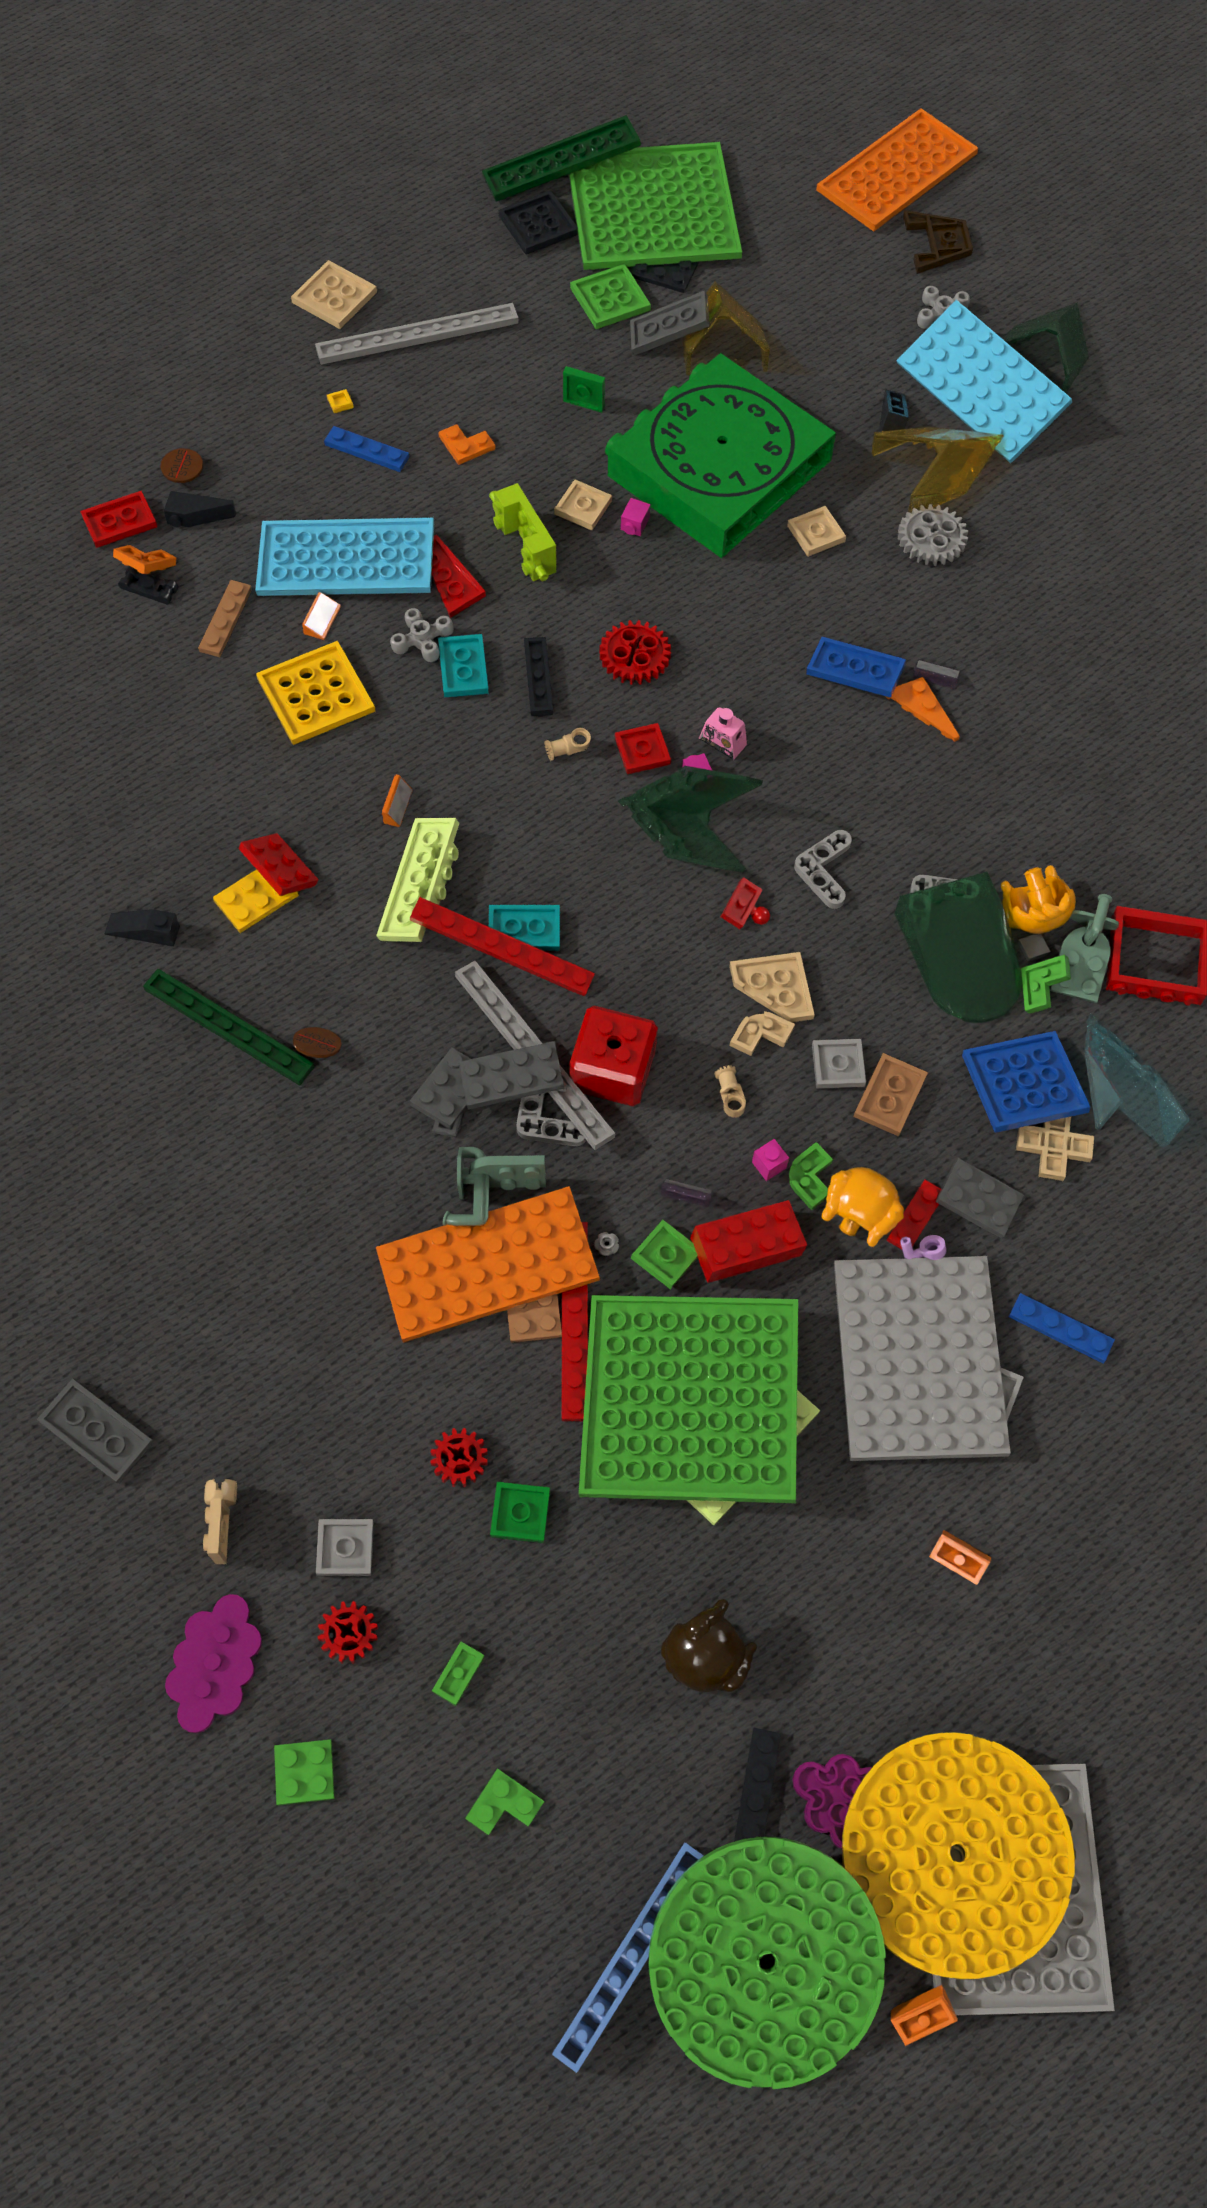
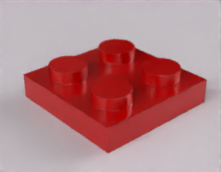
[615,723,671,774]

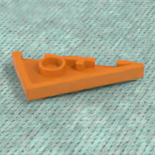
[885,677,960,742]

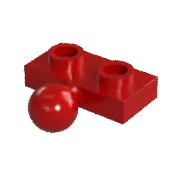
[720,877,770,929]

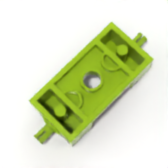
[489,483,556,581]

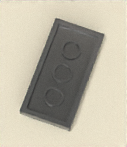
[630,290,710,355]
[458,1041,565,1110]
[37,1379,154,1484]

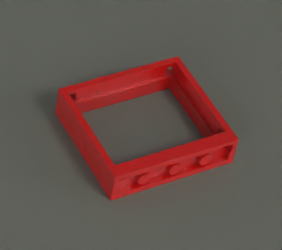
[1106,906,1207,1006]

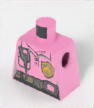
[699,708,747,760]

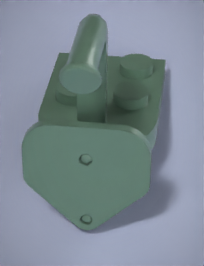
[1050,894,1119,1003]
[443,1147,546,1226]

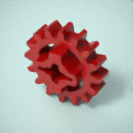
[430,1428,488,1487]
[317,1601,378,1664]

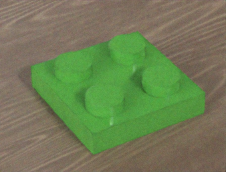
[631,1220,698,1290]
[274,1739,335,1805]

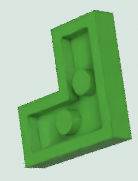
[1021,954,1071,1013]
[465,1768,544,1835]

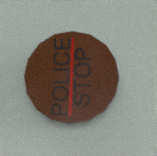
[160,448,203,483]
[293,1027,342,1058]

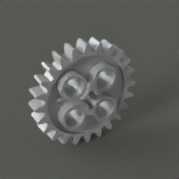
[898,504,968,566]

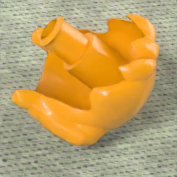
[1001,865,1076,934]
[822,1167,904,1247]

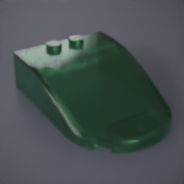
[894,872,1022,1023]

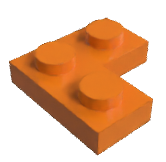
[439,424,495,465]
[113,545,177,574]

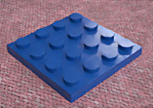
[962,1031,1090,1133]

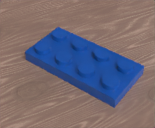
[806,637,906,698]

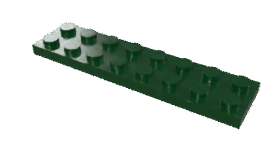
[482,115,641,202]

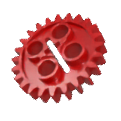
[599,620,671,685]

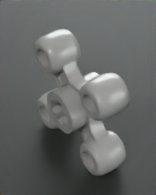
[917,286,970,329]
[390,608,454,662]

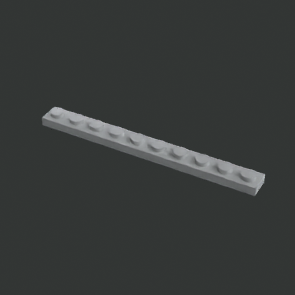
[315,303,518,365]
[455,961,615,1150]

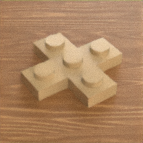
[1016,1117,1094,1181]

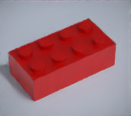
[690,1200,807,1283]

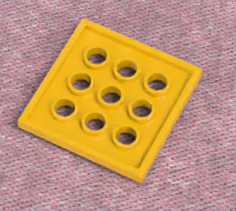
[256,641,375,745]

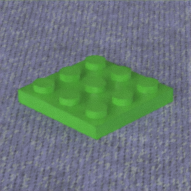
[570,264,651,329]

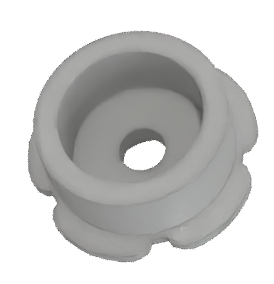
[594,1232,619,1256]

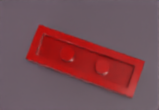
[887,1180,941,1250]

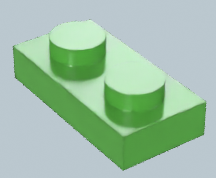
[432,1642,485,1706]

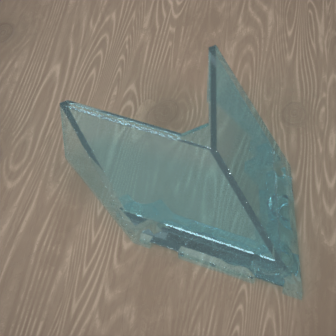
[1085,1013,1190,1147]

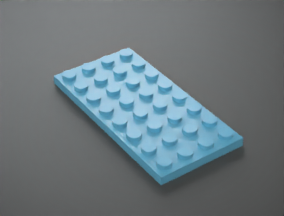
[896,300,1072,463]
[255,518,434,596]

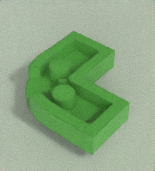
[789,1142,833,1210]

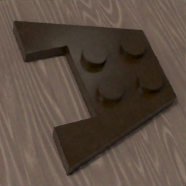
[903,210,973,274]

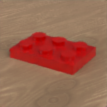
[80,491,157,548]
[239,833,319,896]

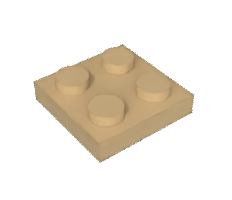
[554,479,612,530]
[787,506,846,556]

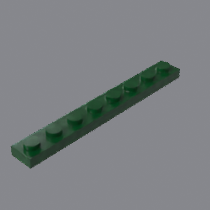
[143,969,314,1086]

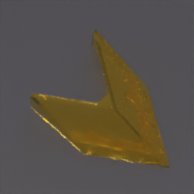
[681,281,770,375]
[872,427,1004,514]

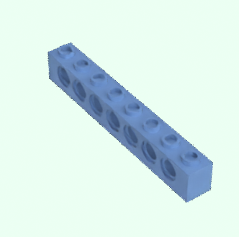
[552,1843,703,2073]

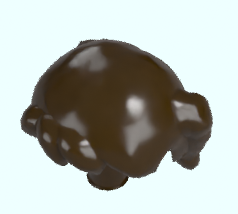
[661,1599,757,1692]

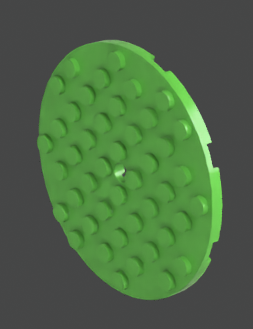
[649,1837,886,2089]

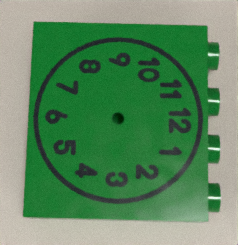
[605,353,836,559]

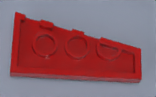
[432,534,486,618]

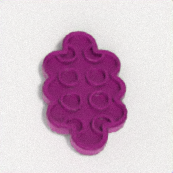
[165,1594,262,1733]
[792,1754,872,1849]

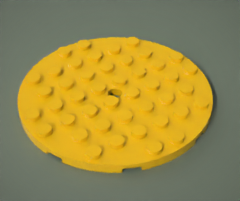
[842,1733,1075,1979]

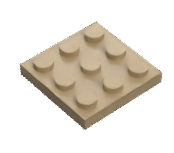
[291,260,377,329]

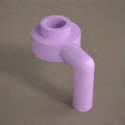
[900,1235,946,1260]

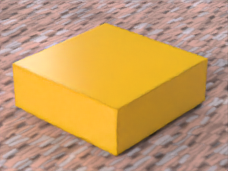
[327,389,354,414]

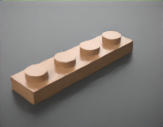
[198,580,252,657]

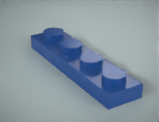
[324,426,409,472]
[1009,1293,1115,1364]

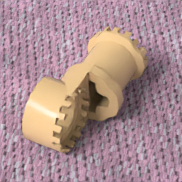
[544,728,591,761]
[714,1065,746,1117]

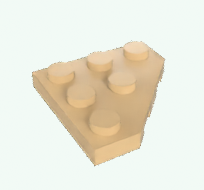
[730,952,814,1022]

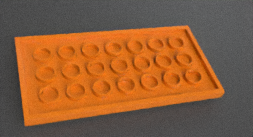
[816,108,978,232]
[376,1186,600,1343]

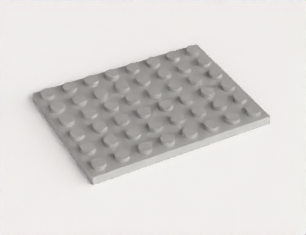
[834,1256,1011,1461]
[933,1764,1115,2015]

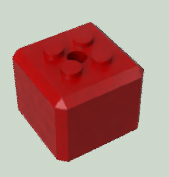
[570,1006,658,1106]

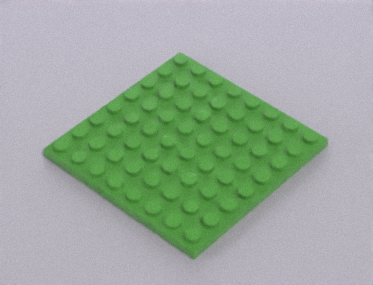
[569,142,742,270]
[579,1295,798,1503]

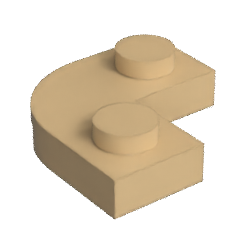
[730,1011,795,1056]

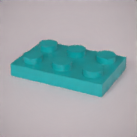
[438,634,489,697]
[489,905,560,951]

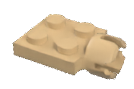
[203,1479,237,1564]

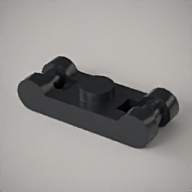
[118,566,179,605]

